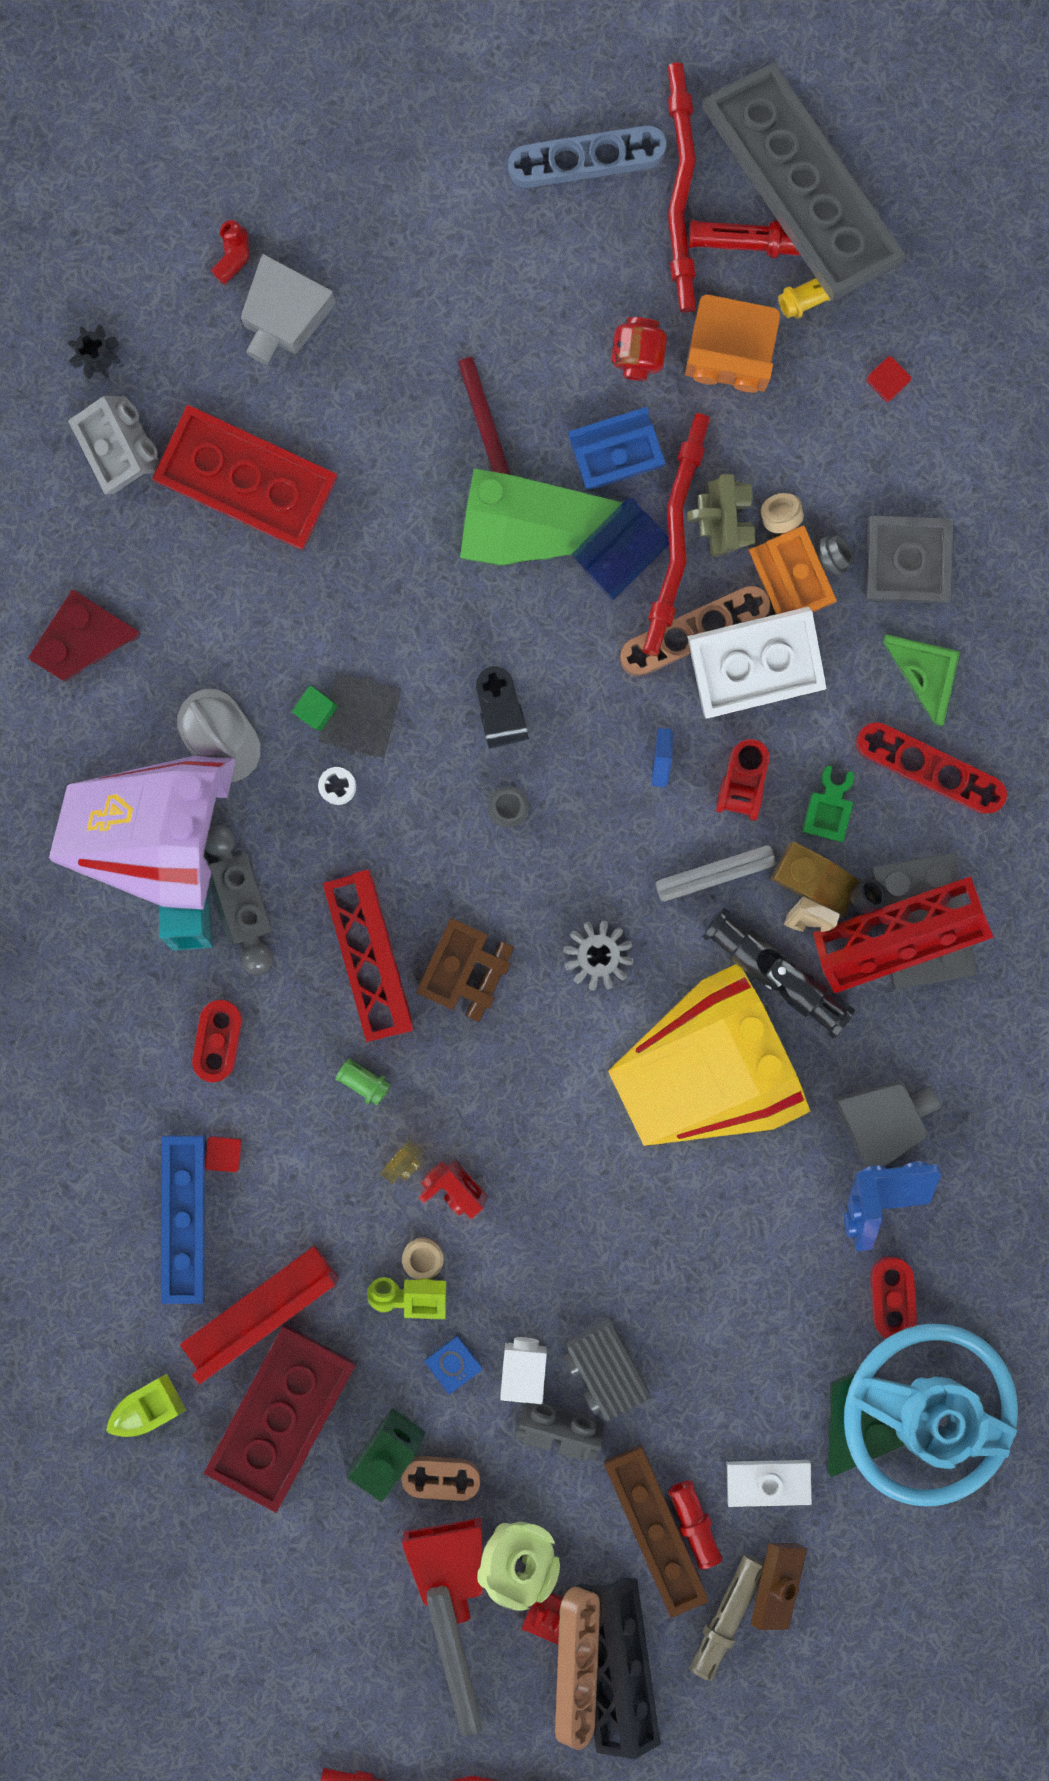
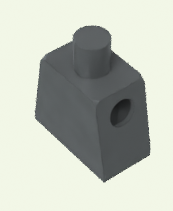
[833,1081,941,1168]

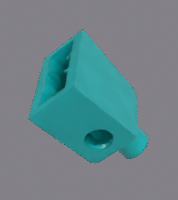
[159,885,214,951]

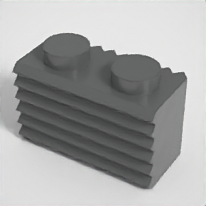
[563,1318,651,1421]

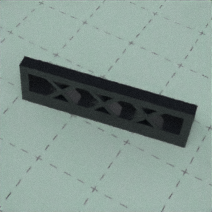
[575,1578,661,1759]

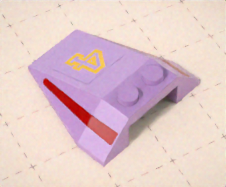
[49,756,235,909]

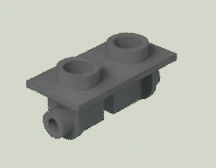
[515,1402,604,1462]

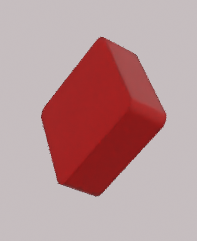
[866,356,911,403]
[205,1136,242,1172]

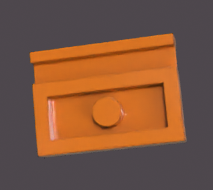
[748,525,837,615]

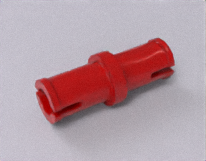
[668,1480,723,1569]

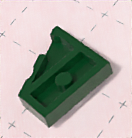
[826,1371,904,1478]

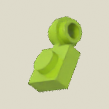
[367,1277,446,1319]

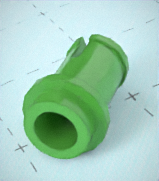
[335,1058,391,1106]

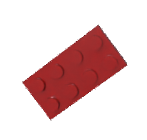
[152,404,338,551]

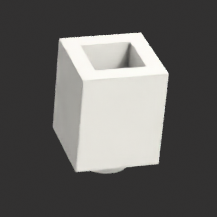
[500,1337,547,1404]

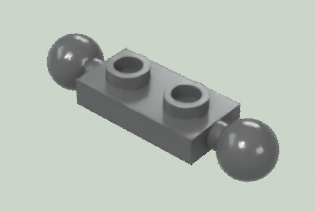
[205,824,274,976]

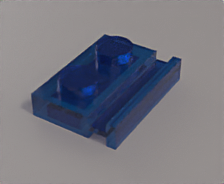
[571,497,669,600]

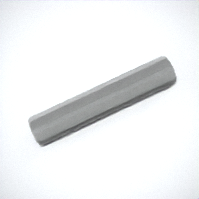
[656,845,776,902]

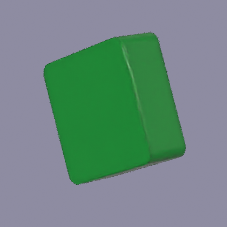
[292,686,338,731]

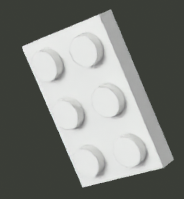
[687,607,826,719]

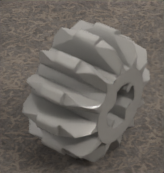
[563,921,633,991]

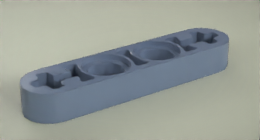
[508,126,666,188]

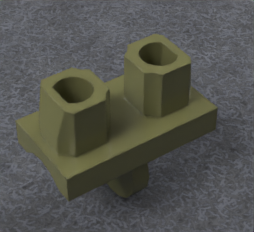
[687,474,755,556]

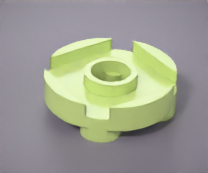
[477,1522,560,1611]

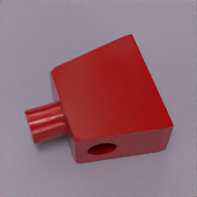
[402,1517,483,1624]

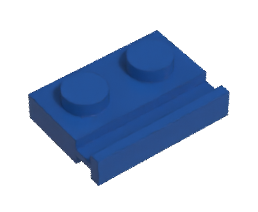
[568,407,665,492]

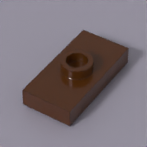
[750,1543,807,1630]

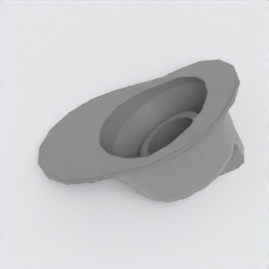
[177,689,261,782]

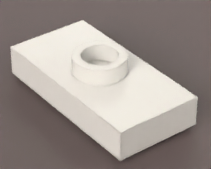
[726,1460,812,1507]

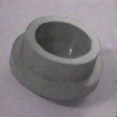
[817,535,854,576]
[488,786,529,828]

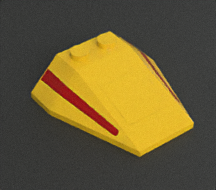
[608,964,811,1146]

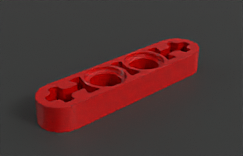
[855,722,1007,814]

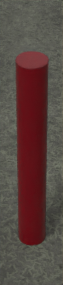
[458,357,511,475]

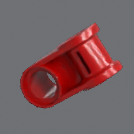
[715,739,769,821]

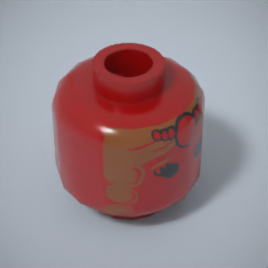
[611,317,668,381]

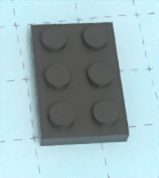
[871,853,977,990]

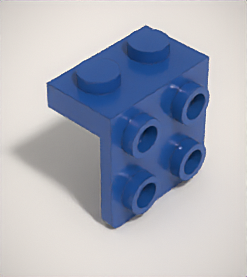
[844,1161,941,1251]

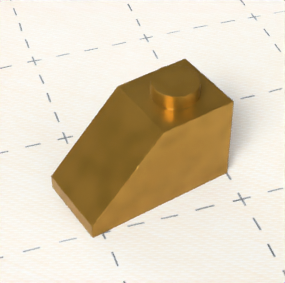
[769,842,860,918]

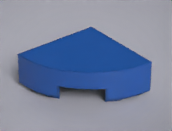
[651,728,674,787]

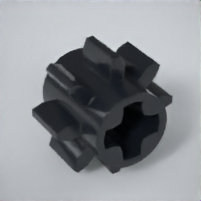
[68,325,121,379]

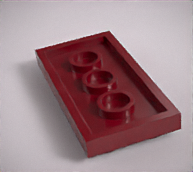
[203,1324,357,1513]

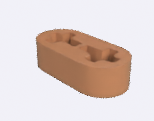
[401,1456,481,1501]

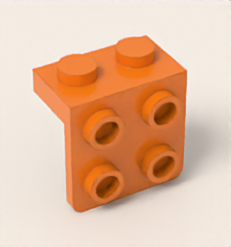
[684,295,780,393]

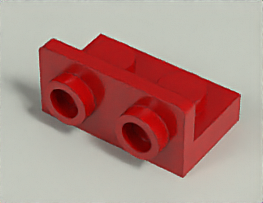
[418,1159,488,1220]

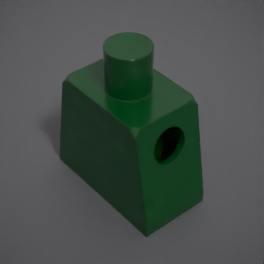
[346,1408,425,1503]

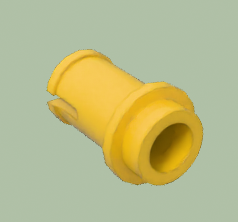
[778,278,830,319]

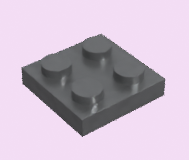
[865,516,953,604]

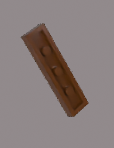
[603,1444,709,1618]

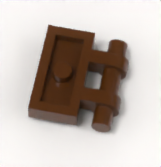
[416,918,515,1022]

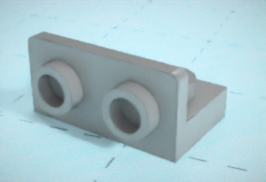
[68,396,160,494]

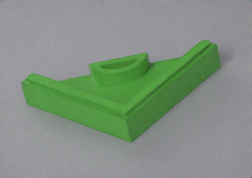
[883,634,960,727]

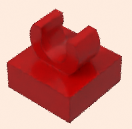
[521,1593,563,1645]

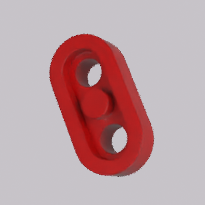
[192,999,243,1083]
[870,1256,917,1339]

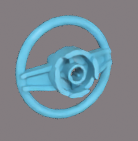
[844,1324,1018,1506]

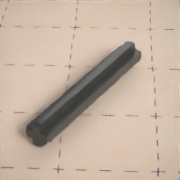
[426,1585,482,1736]

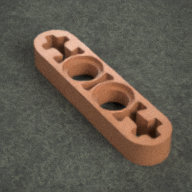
[620,586,770,677]
[555,1586,600,1750]

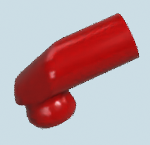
[210,220,250,286]

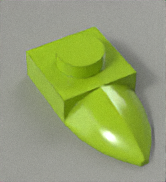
[106,1374,187,1437]

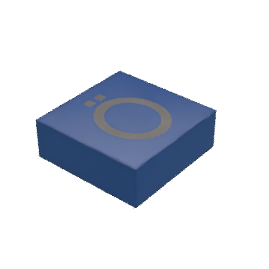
[424,1334,483,1395]

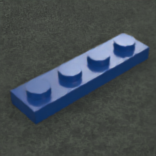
[161,1135,206,1304]

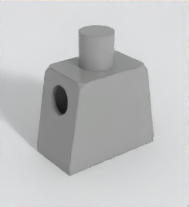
[241,254,336,365]

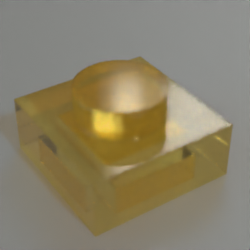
[380,1139,421,1184]

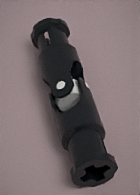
[701,908,855,1038]

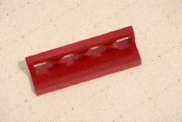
[322,869,415,1043]
[813,876,994,993]
[179,1245,339,1385]

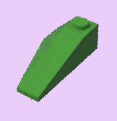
[460,469,636,566]

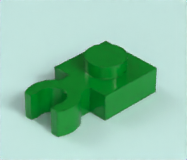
[801,766,854,843]

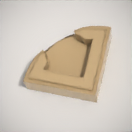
[784,896,840,932]

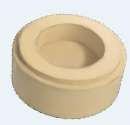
[761,493,804,533]
[402,1237,444,1280]

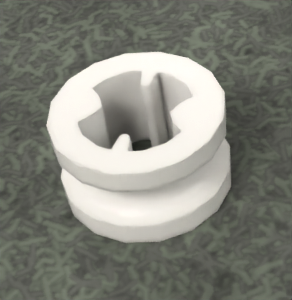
[318,767,357,805]

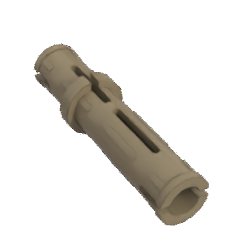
[689,1554,764,1681]

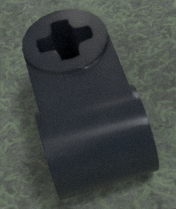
[476,666,529,749]

